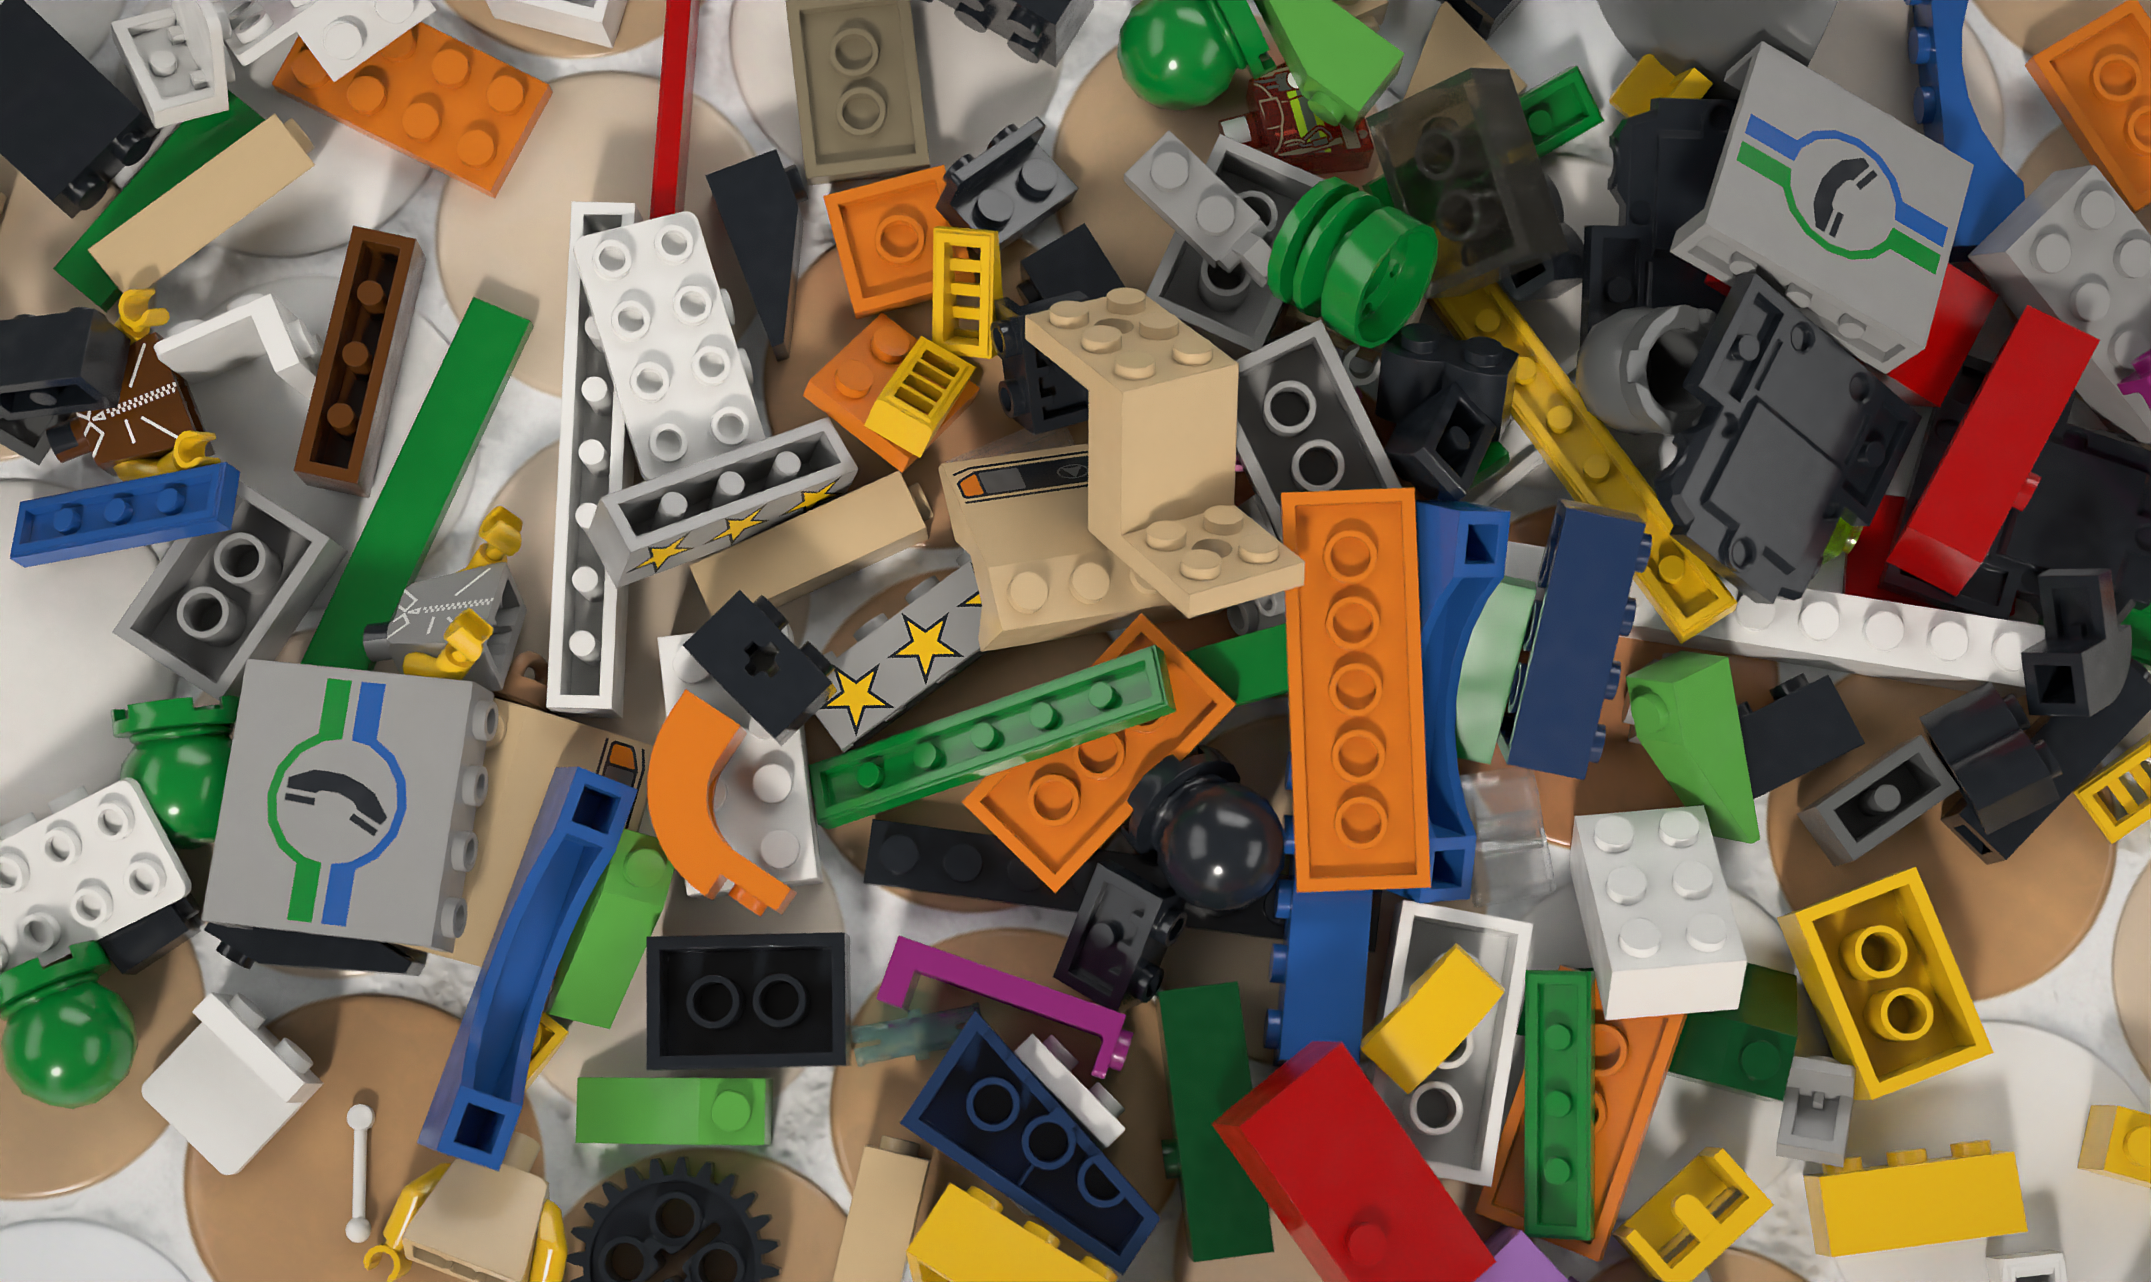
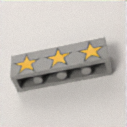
[587,417,858,589]
[815,551,989,753]

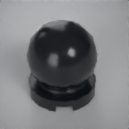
[1121,745,1286,911]

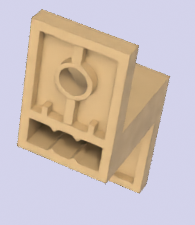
[1025,288,1305,618]

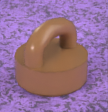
[491,651,551,713]

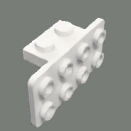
[225,0,436,82]
[573,211,766,481]
[0,778,191,974]

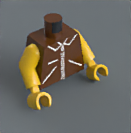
[46,288,221,482]

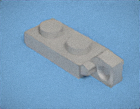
[1124,130,1272,288]

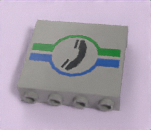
[1670,41,1974,374]
[201,658,498,953]

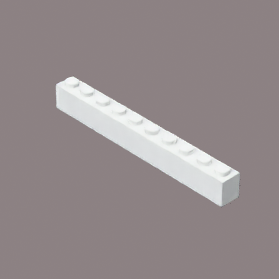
[1504,541,2045,698]

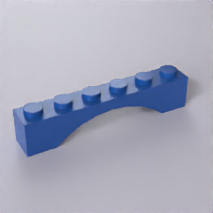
[1904,0,2025,263]
[1384,500,1511,903]
[417,766,638,1171]

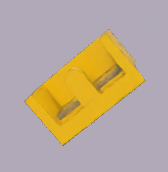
[1611,1147,1774,1282]

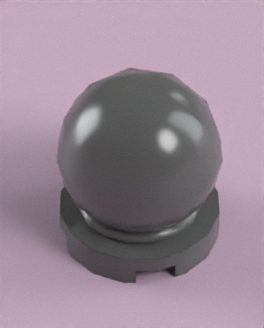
[1576,304,1717,436]

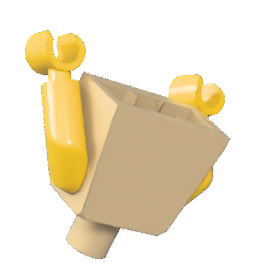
[363,1131,568,1282]

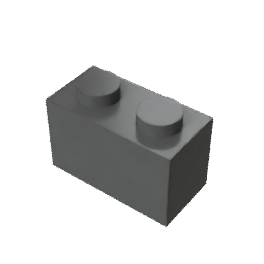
[1797,735,1960,867]

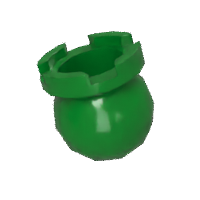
[1117,0,1277,111]
[111,696,240,850]
[0,940,139,1109]

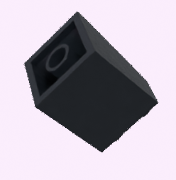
[0,0,160,219]

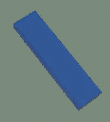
[10,462,240,568]

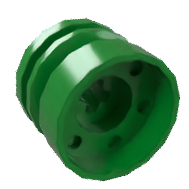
[1267,176,1438,348]

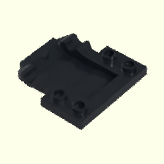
[1580,98,1738,347]
[1653,273,1922,604]
[1878,355,2151,625]

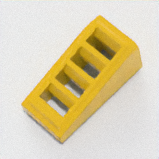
[932,226,1003,359]
[864,336,976,458]
[2072,732,2151,844]

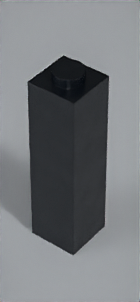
[1940,658,2151,865]

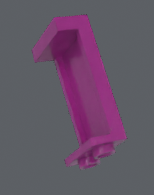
[876,935,1134,1080]

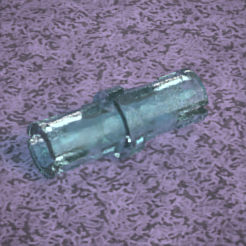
[851,1002,982,1067]

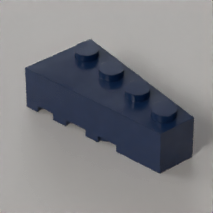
[1497,498,1652,780]
[900,1010,1161,1275]

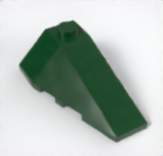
[1516,962,1798,1101]

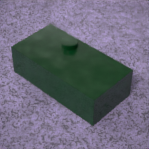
[1154,981,1274,1262]

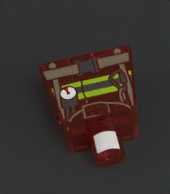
[1218,62,1374,175]

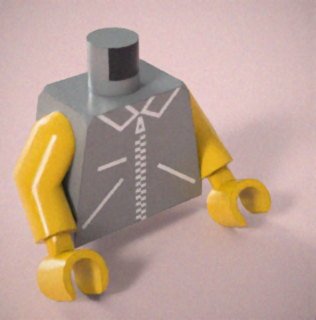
[363,506,527,691]

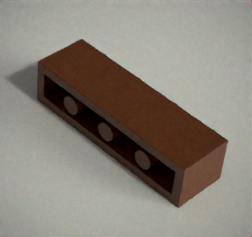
[293,225,426,498]

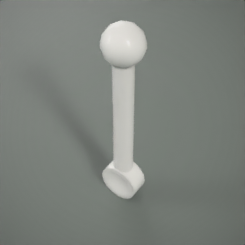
[345,1104,375,1243]

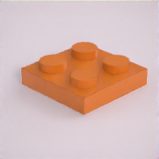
[823,165,976,320]
[803,313,980,473]

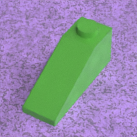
[1253,0,1405,132]
[1626,650,1760,844]
[546,828,675,1029]
[575,1077,773,1145]

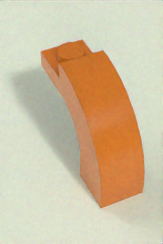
[647,689,797,917]

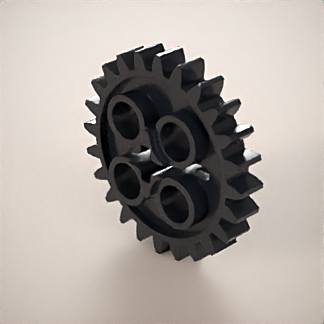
[566,1156,782,1282]

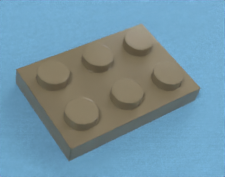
[785,0,931,186]

